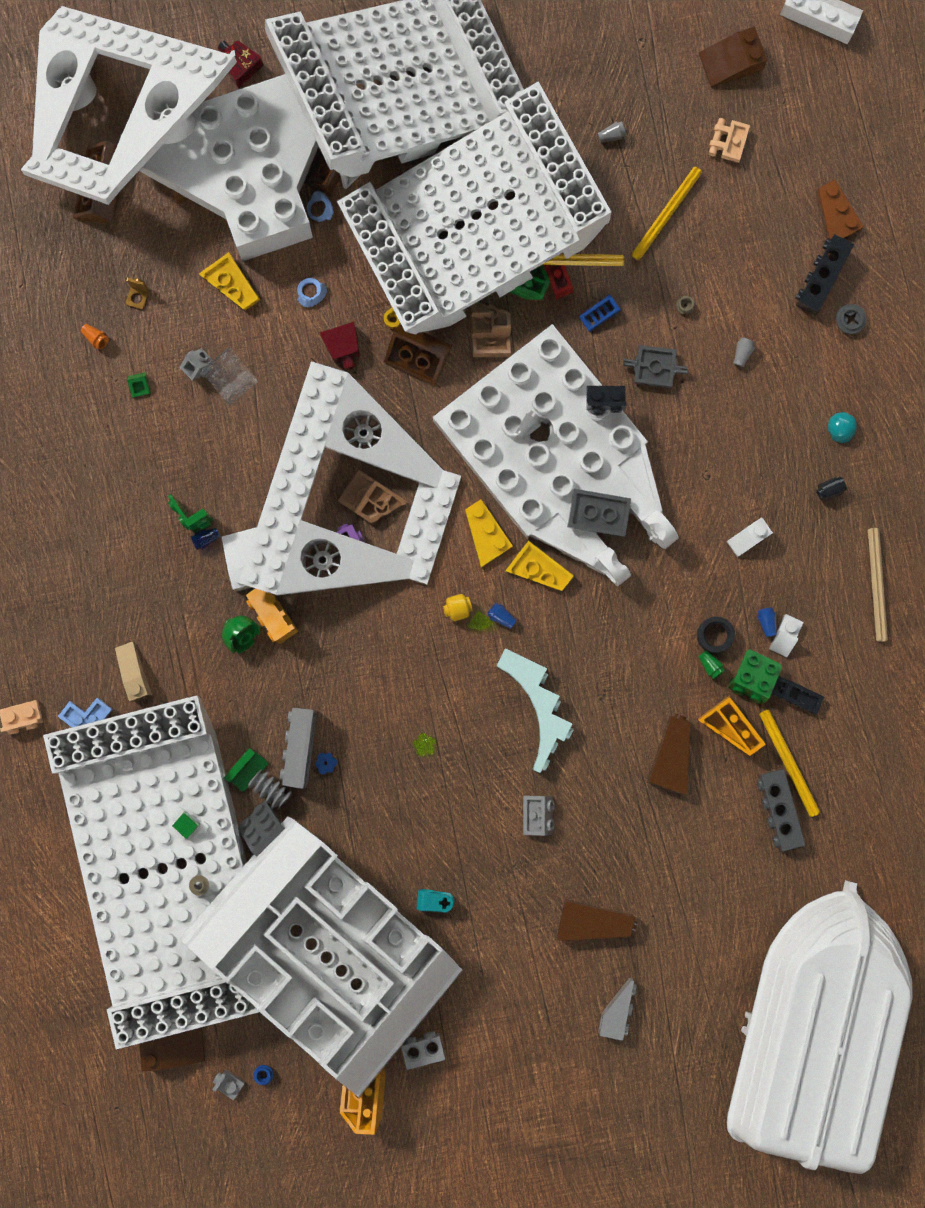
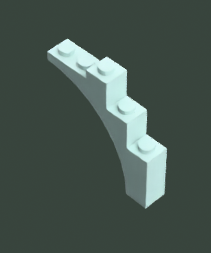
[497,648,574,773]

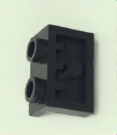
[586,386,627,413]

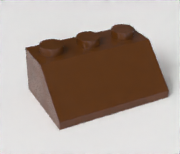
[384,323,453,386]

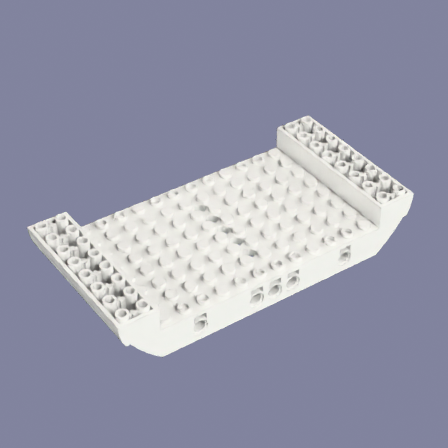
[43,695,259,1049]

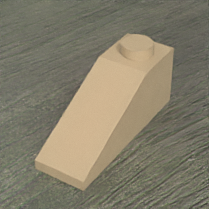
[115,642,152,702]

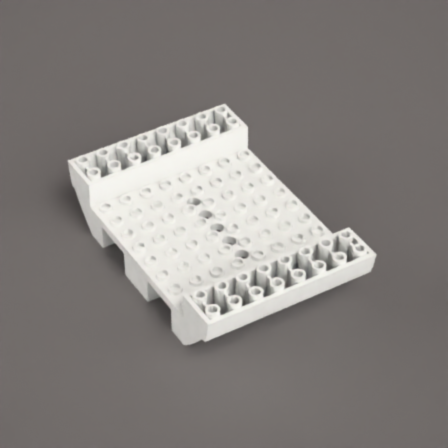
[265,0,524,177]
[337,82,611,334]
[180,816,463,1097]

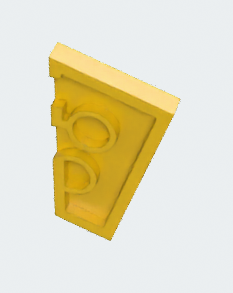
[199,252,260,311]
[465,499,513,568]
[506,541,574,591]

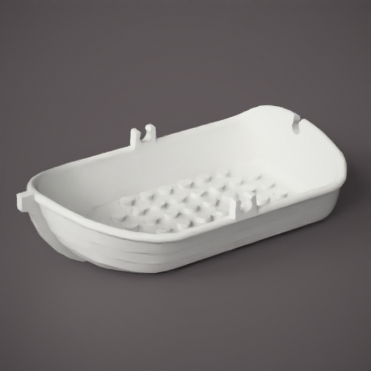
[727,880,913,1174]

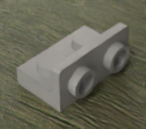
[523,796,555,836]

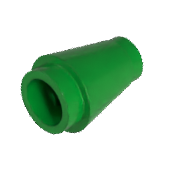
[698,650,725,680]

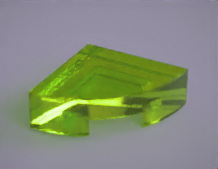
[467,611,494,630]

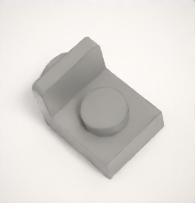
[212,1069,245,1101]

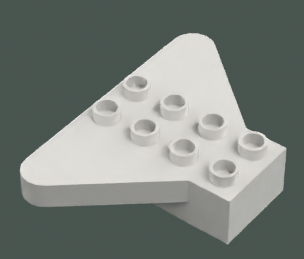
[120,74,319,262]

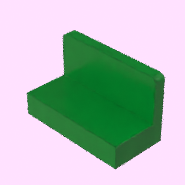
[224,748,269,792]

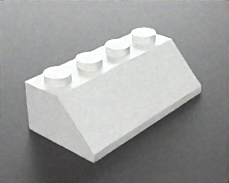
[780,0,863,44]

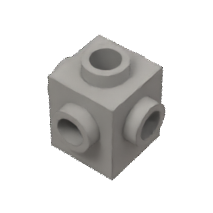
[179,348,214,381]

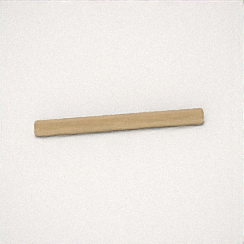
[868,528,888,642]

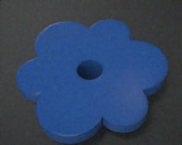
[315,753,337,774]

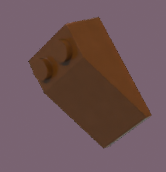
[699,26,767,88]
[139,1027,205,1072]

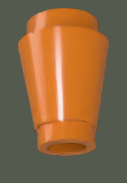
[81,324,109,350]

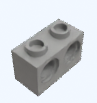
[401,1031,446,1070]

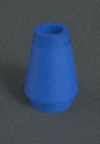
[487,603,516,629]
[757,607,777,637]

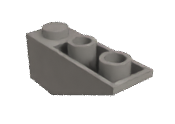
[598,978,636,1041]

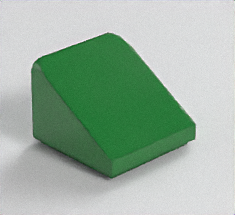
[127,372,151,398]
[172,811,200,839]

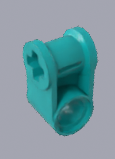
[416,889,455,912]

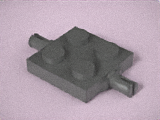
[623,345,688,388]

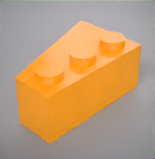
[246,589,299,644]

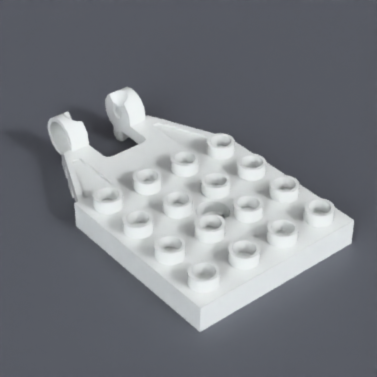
[433,324,679,586]

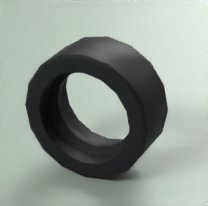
[697,617,735,653]

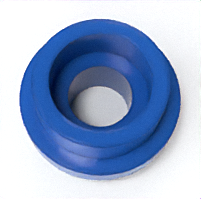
[253,1065,273,1085]

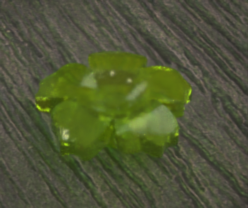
[412,733,436,756]

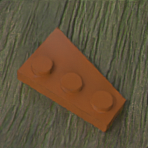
[817,179,864,239]

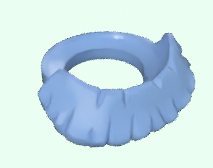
[307,191,334,222]
[297,278,327,307]

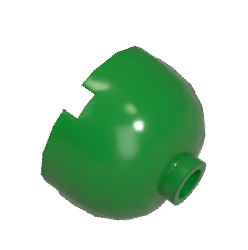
[221,615,260,654]

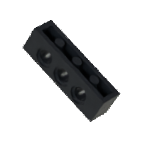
[795,234,855,316]

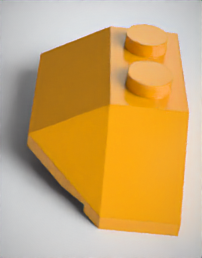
[340,1067,386,1135]

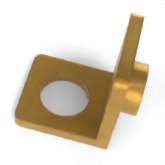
[125,278,150,310]

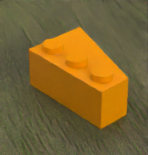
[698,696,766,756]

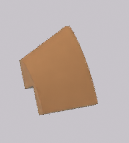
[471,302,511,357]
[337,469,407,523]

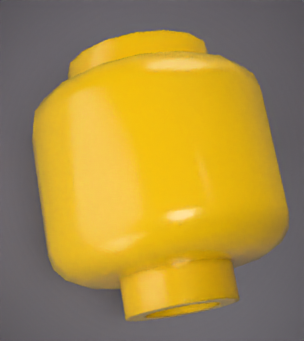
[443,594,472,621]

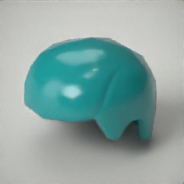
[827,412,857,443]

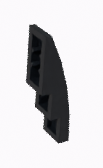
[771,676,824,714]

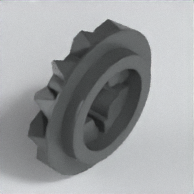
[836,304,867,334]

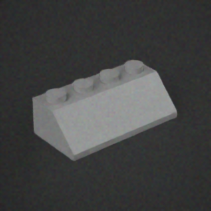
[280,708,317,789]

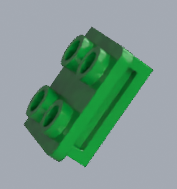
[168,494,214,533]
[728,650,782,704]

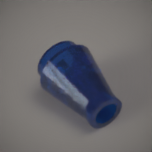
[191,527,220,550]

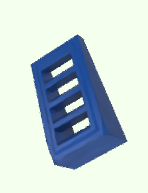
[579,295,621,332]

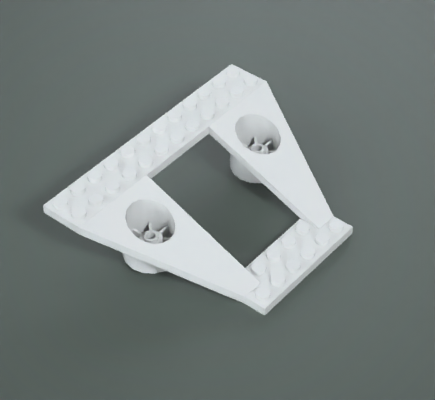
[21,6,237,205]
[239,361,461,595]

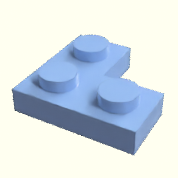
[58,698,114,727]

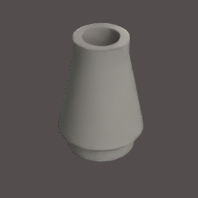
[598,121,627,144]
[733,337,755,367]
[515,410,543,439]

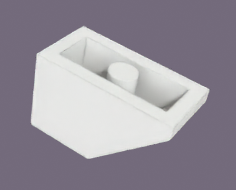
[727,517,773,557]

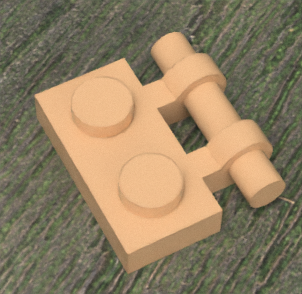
[709,118,750,163]

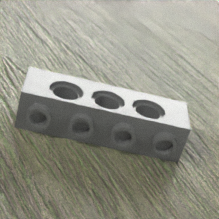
[757,769,805,851]

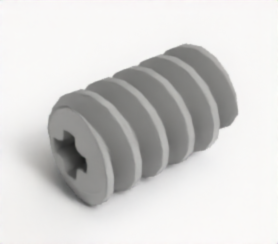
[248,769,292,809]

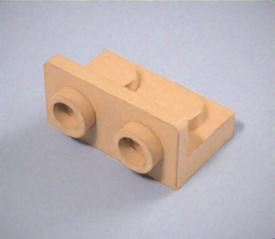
[0,700,43,735]

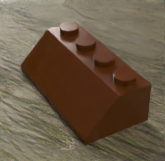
[73,140,118,223]

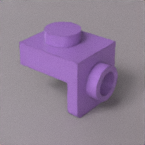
[336,524,364,542]

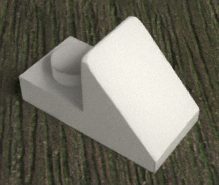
[769,614,803,657]

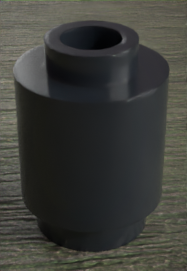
[816,477,847,502]

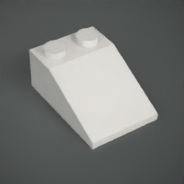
[222,527,257,592]

